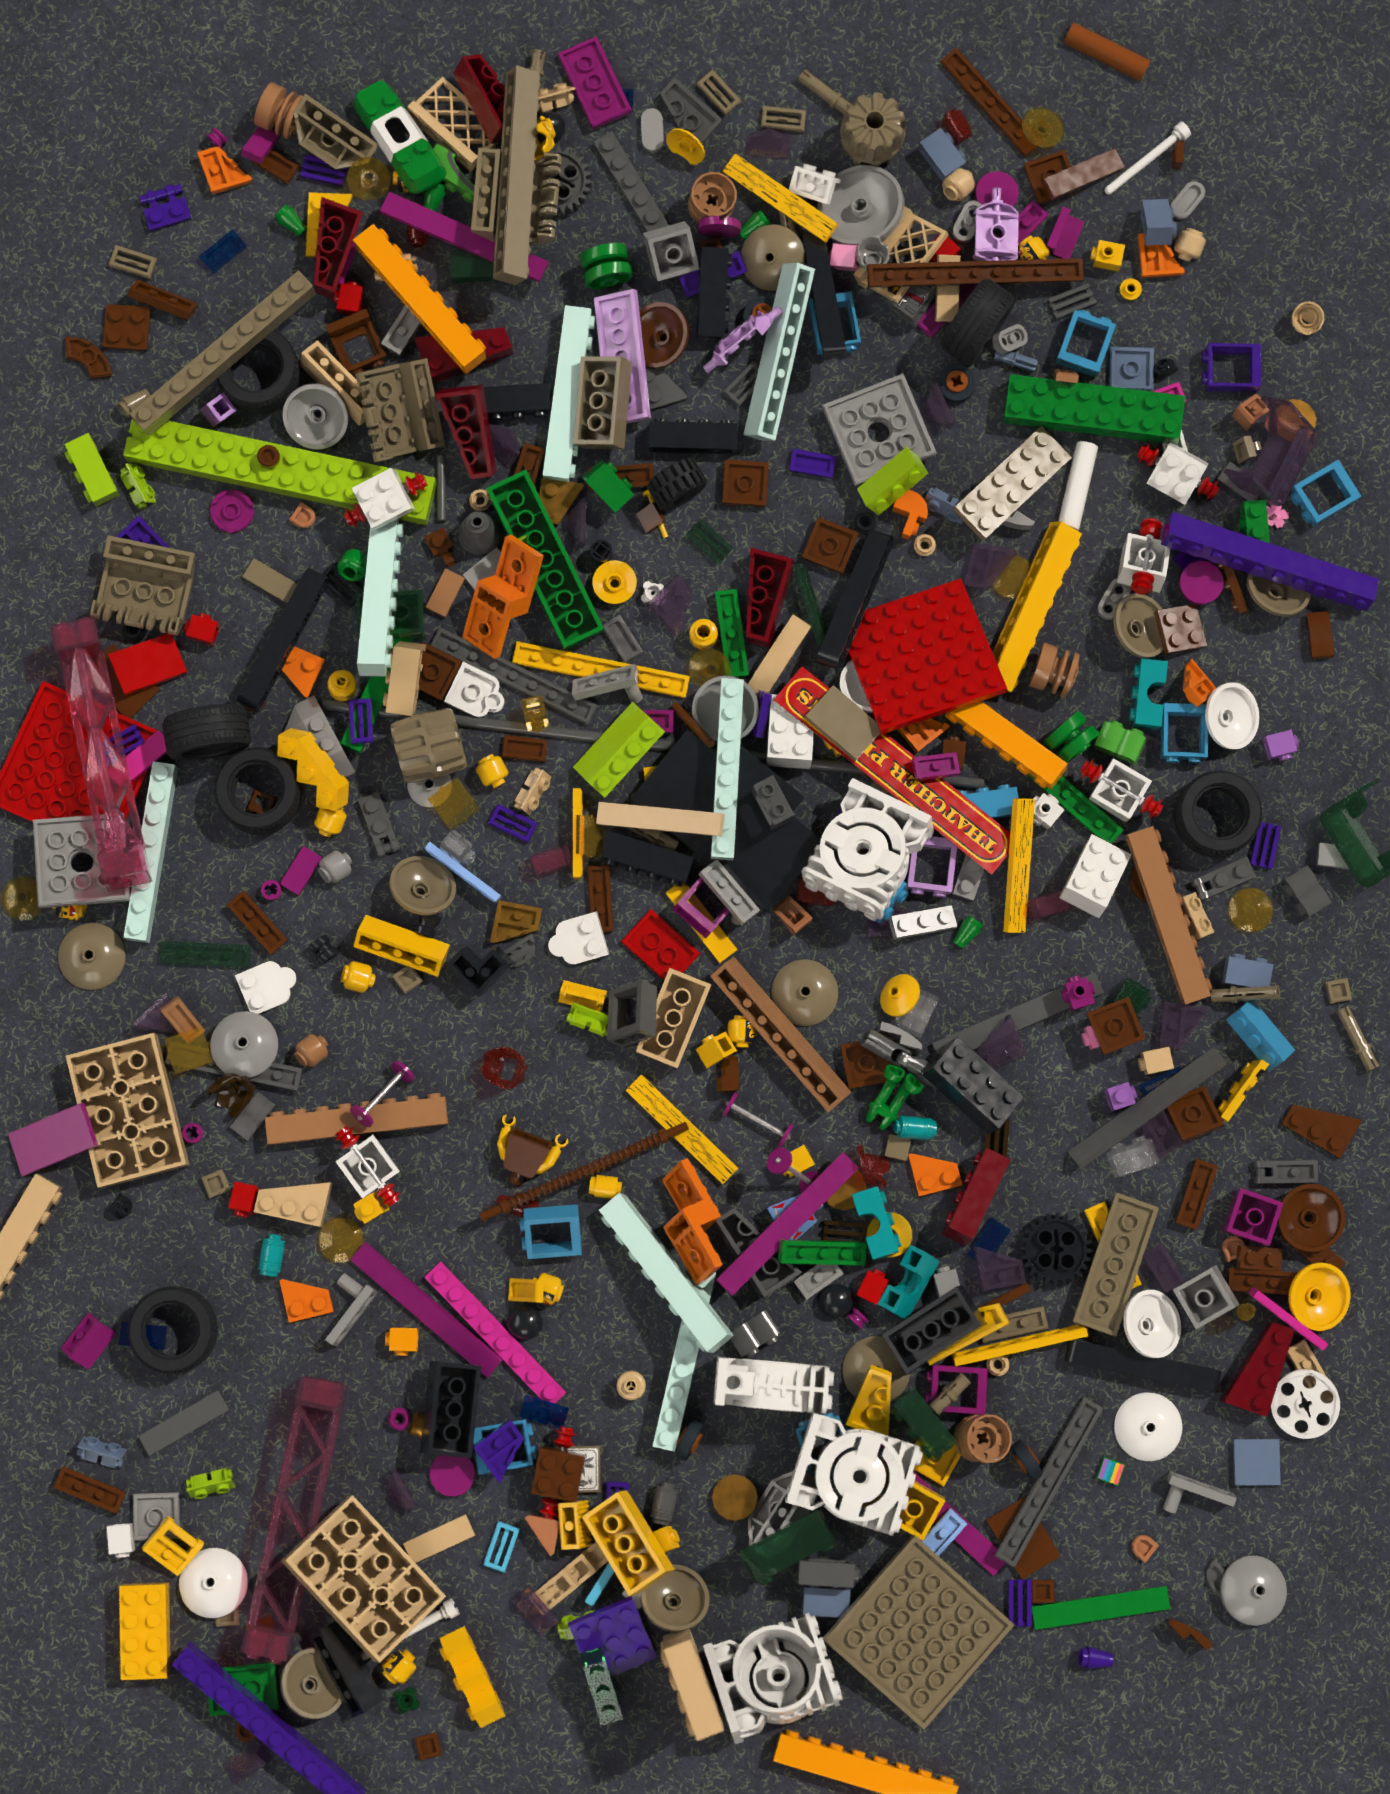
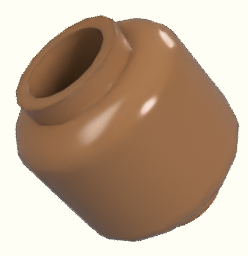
[294,1034,328,1067]

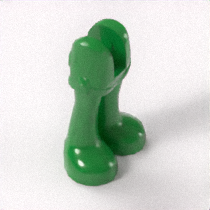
[866,1065,923,1131]

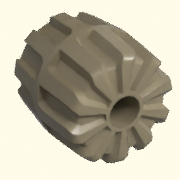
[840,92,906,167]
[390,708,467,783]

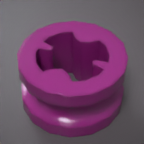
[206,127,228,148]
[261,880,282,901]
[182,1123,203,1143]
[847,1308,869,1330]

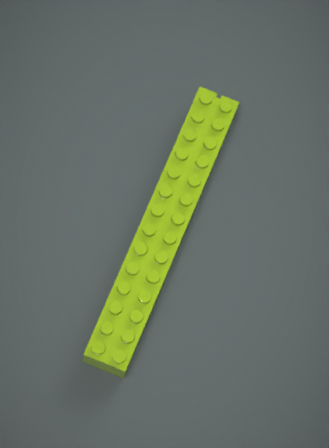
[123,419,437,525]

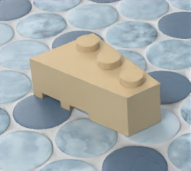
[383,641,426,716]
[254,1182,333,1227]

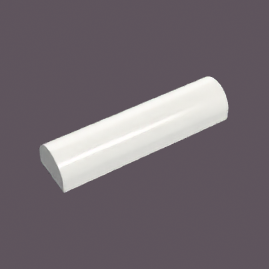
[1058,441,1098,531]

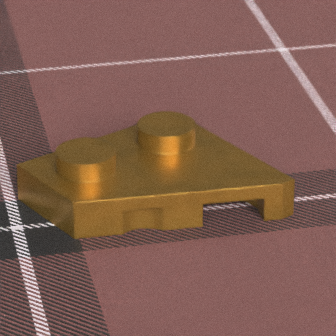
[539,479,584,525]
[490,900,543,944]

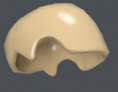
[1291,301,1325,335]

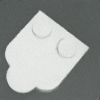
[444,662,504,718]
[548,911,609,964]
[235,961,296,1014]

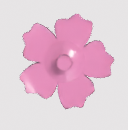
[1267,502,1289,529]

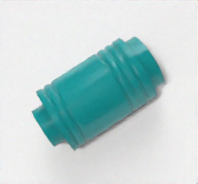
[893,1116,937,1140]
[258,1234,286,1277]

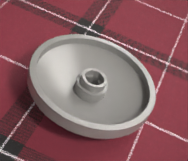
[817,165,905,246]

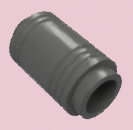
[650,1481,679,1526]

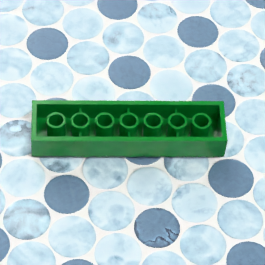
[1003,374,1185,445]
[486,469,604,651]

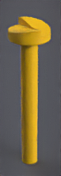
[642,490,668,539]

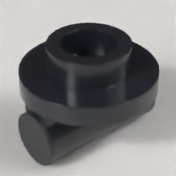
[1154,358,1178,382]
[108,1193,132,1219]

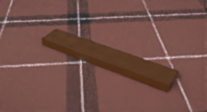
[940,47,1042,158]

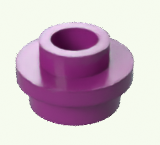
[388,1408,411,1431]

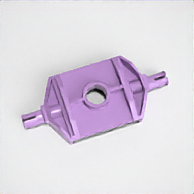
[973,187,1019,261]
[703,306,783,374]

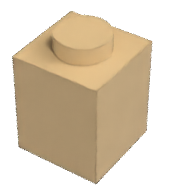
[1138,1047,1174,1075]

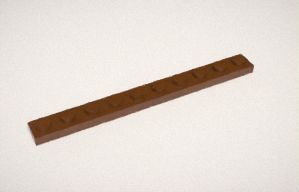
[867,258,1084,288]

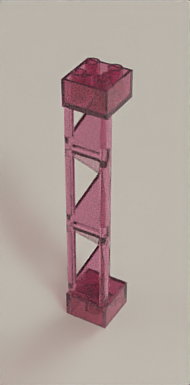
[50,617,153,892]
[241,1375,349,1664]

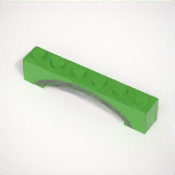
[433,143,548,221]

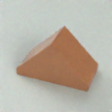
[1232,393,1271,431]
[772,896,813,936]
[525,1514,559,1556]

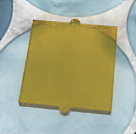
[428,778,480,831]
[576,815,603,858]
[164,1027,213,1074]

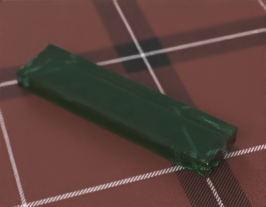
[794,563,827,650]
[160,941,251,968]

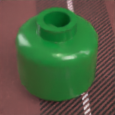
[338,549,367,582]

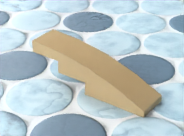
[748,614,812,697]
[530,1541,608,1614]

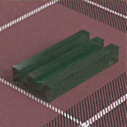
[686,519,733,565]

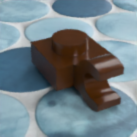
[424,527,455,568]

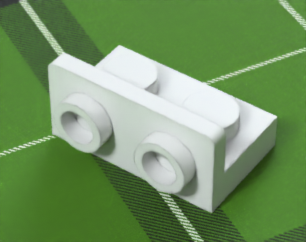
[789,163,841,204]

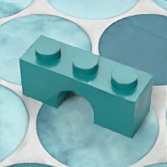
[1129,658,1168,730]
[852,1186,902,1261]
[878,1245,940,1320]

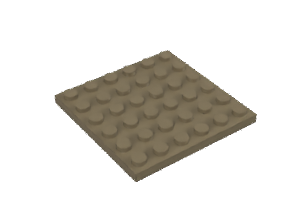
[823,1535,1014,1729]

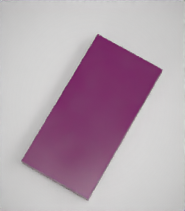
[557,36,632,130]
[8,1103,98,1176]

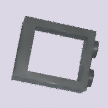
[751,775,794,831]
[607,979,657,1047]
[797,1557,859,1588]

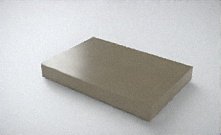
[804,685,880,762]

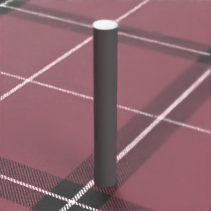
[437,455,446,521]

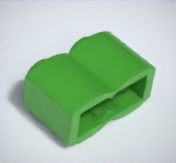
[1094,720,1147,765]

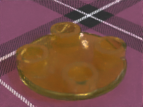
[991,555,1031,598]
[1228,888,1273,932]
[318,1217,364,1263]

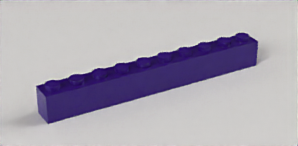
[1161,512,1378,611]
[172,1641,366,1794]

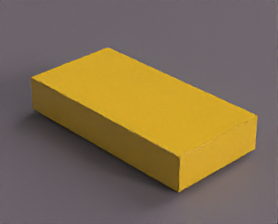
[508,1278,544,1303]

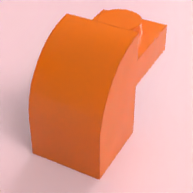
[892,490,928,540]

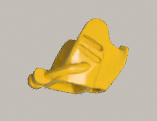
[534,116,556,160]

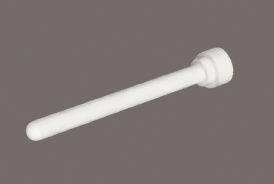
[1105,121,1191,195]
[359,1598,460,1661]

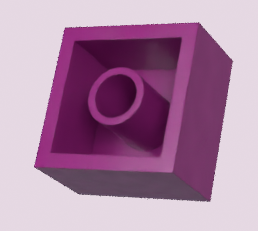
[1222,1188,1284,1246]

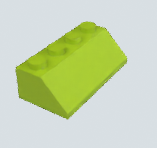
[573,702,665,798]

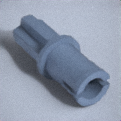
[993,351,1038,372]

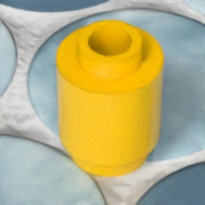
[589,1175,622,1199]

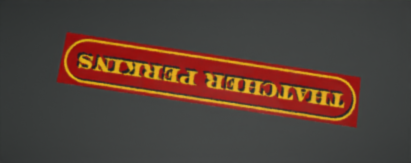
[774,667,1010,875]

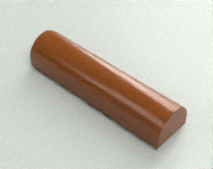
[1064,22,1151,82]

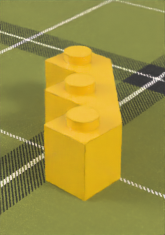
[277,728,349,811]
[439,1626,506,1728]

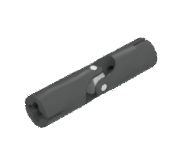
[860,1028,937,1090]

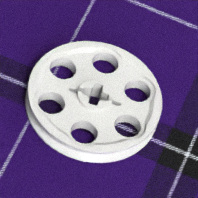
[1271,1369,1340,1439]

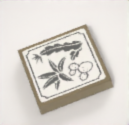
[554,1446,600,1492]

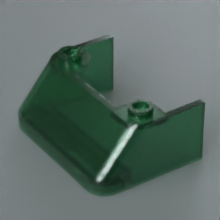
[1320,778,1390,887]
[738,1507,837,1586]

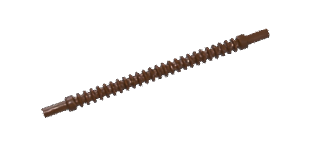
[479,1122,689,1222]

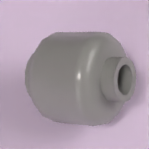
[318,850,352,884]

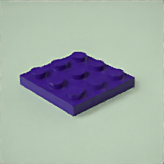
[568,1596,657,1684]

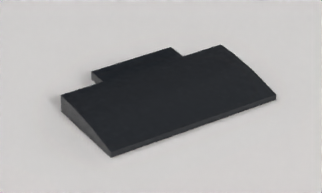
[630,730,821,913]

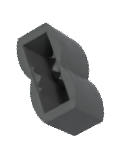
[1282,865,1332,919]
[731,1309,780,1358]

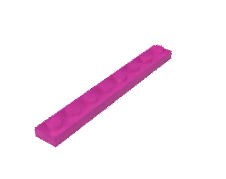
[424,1262,566,1408]

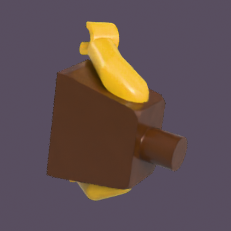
[497,1115,568,1185]

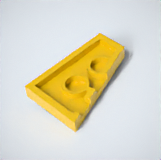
[306,193,353,258]
[1217,1059,1269,1122]
[846,1365,892,1436]

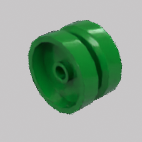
[580,243,633,290]
[1043,710,1100,763]

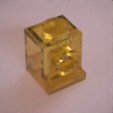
[520,695,549,732]

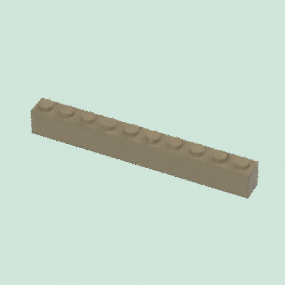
[493,65,541,285]
[130,270,316,437]

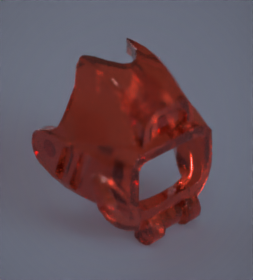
[480,1046,528,1089]
[857,1144,890,1188]

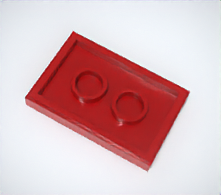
[108,633,187,696]
[621,909,701,980]

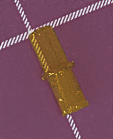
[1236,1303,1256,1321]

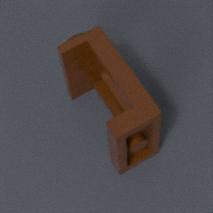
[326,309,388,378]

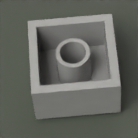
[643,221,699,281]
[1173,1265,1240,1329]

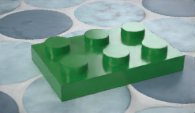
[208,1661,280,1717]

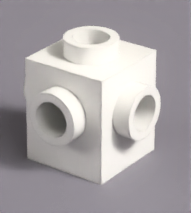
[1033,793,1064,830]

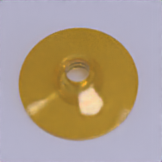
[1022,107,1064,148]
[347,157,391,200]
[689,648,731,688]
[1,876,43,921]

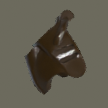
[207,1073,256,1118]

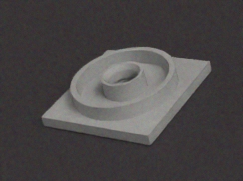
[822,374,937,487]
[33,813,130,908]

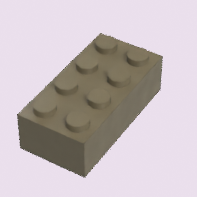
[573,357,632,450]

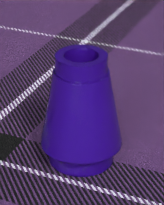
[1078,1646,1114,1669]

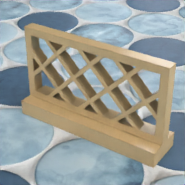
[407,77,499,172]
[853,206,948,303]

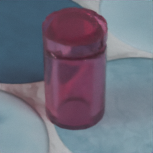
[531,844,573,876]
[1027,890,1070,921]

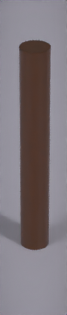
[671,702,715,748]

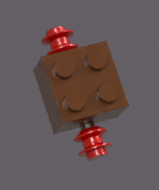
[531,1426,585,1519]

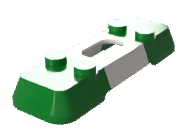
[353,81,447,194]

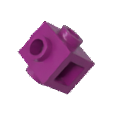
[1061,975,1095,1011]

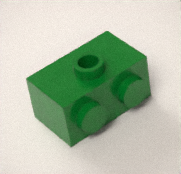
[583,460,634,513]
[1238,500,1270,543]

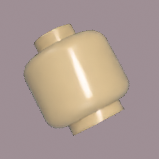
[942,168,975,201]
[1174,228,1206,262]
[616,1370,646,1401]

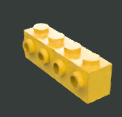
[353,915,450,977]

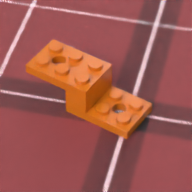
[462,535,544,659]
[662,1158,723,1286]

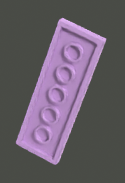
[594,289,651,423]

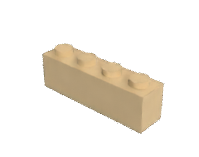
[299,340,365,426]

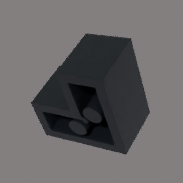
[446,947,514,996]

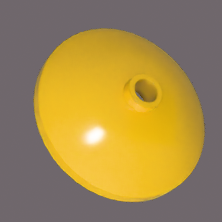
[1289,1262,1350,1331]

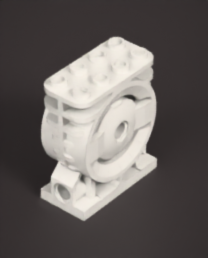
[801,778,934,921]
[713,1357,834,1414]
[785,1412,923,1536]
[703,1612,843,1744]

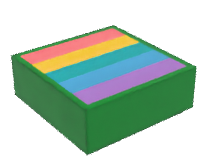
[1096,1457,1125,1486]

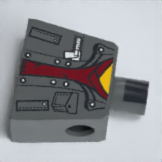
[883,286,936,328]

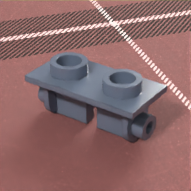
[924,488,963,524]
[77,1437,127,1469]

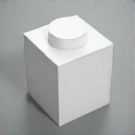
[107,1523,135,1558]

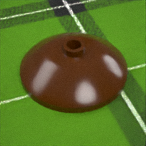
[639,302,689,368]
[1278,1184,1345,1252]

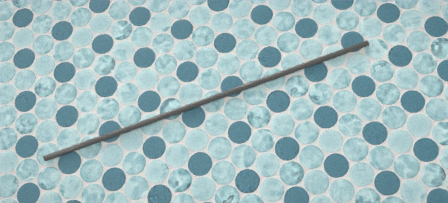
[322,699,984,789]

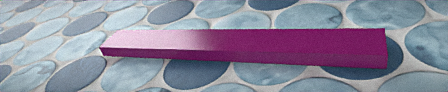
[380,192,549,283]
[917,200,1049,338]
[716,1152,858,1296]
[351,1242,503,1378]
[880,1443,1005,1576]

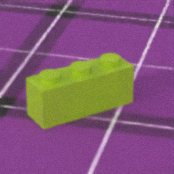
[64,433,120,507]
[857,447,928,516]

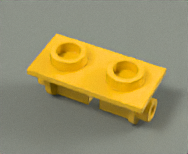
[558,980,607,1012]

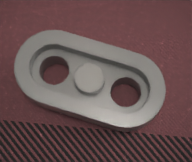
[952,201,982,243]
[993,324,1028,354]
[1097,578,1131,620]

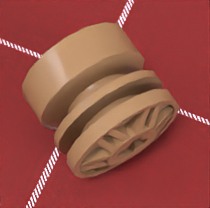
[254,82,303,140]
[688,172,737,224]
[1029,642,1080,698]
[954,1414,1012,1463]

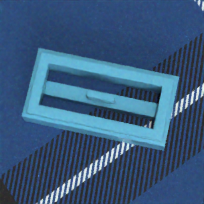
[483,1521,520,1573]
[585,1563,614,1606]

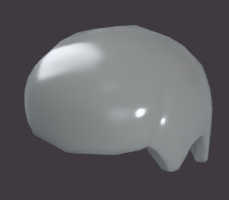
[856,236,889,271]

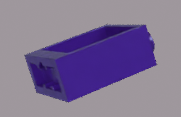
[1201,343,1261,392]

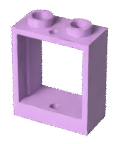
[907,836,957,898]

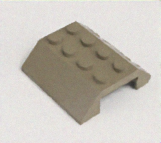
[471,148,562,246]
[356,358,445,462]
[90,535,195,636]

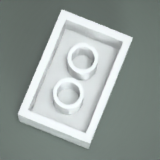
[766,694,814,769]
[1059,834,1132,918]

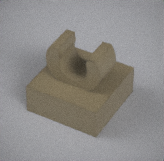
[1233,435,1262,464]

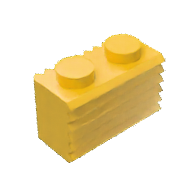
[558,1500,592,1550]

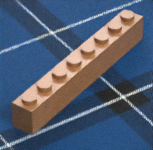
[1125,826,1212,1005]
[710,957,852,1112]
[265,1093,449,1145]

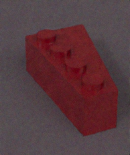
[453,54,505,144]
[313,197,363,300]
[415,327,513,384]
[435,384,497,479]
[746,547,795,648]
[941,1147,1010,1247]
[1220,1322,1295,1417]

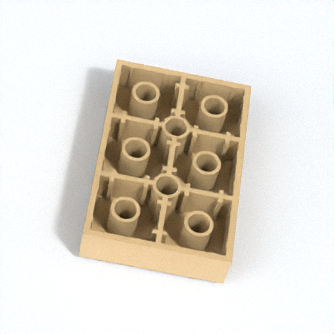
[66,1033,190,1188]
[281,1495,446,1663]
[660,1629,724,1741]

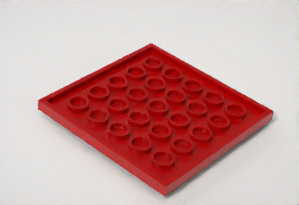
[848,578,1007,735]
[0,681,163,822]

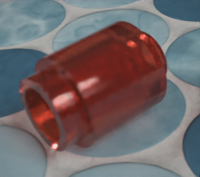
[942,109,973,143]
[407,225,429,247]

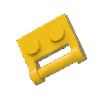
[142,1515,204,1576]

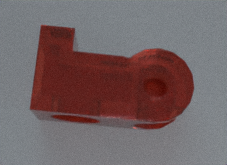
[796,879,837,906]

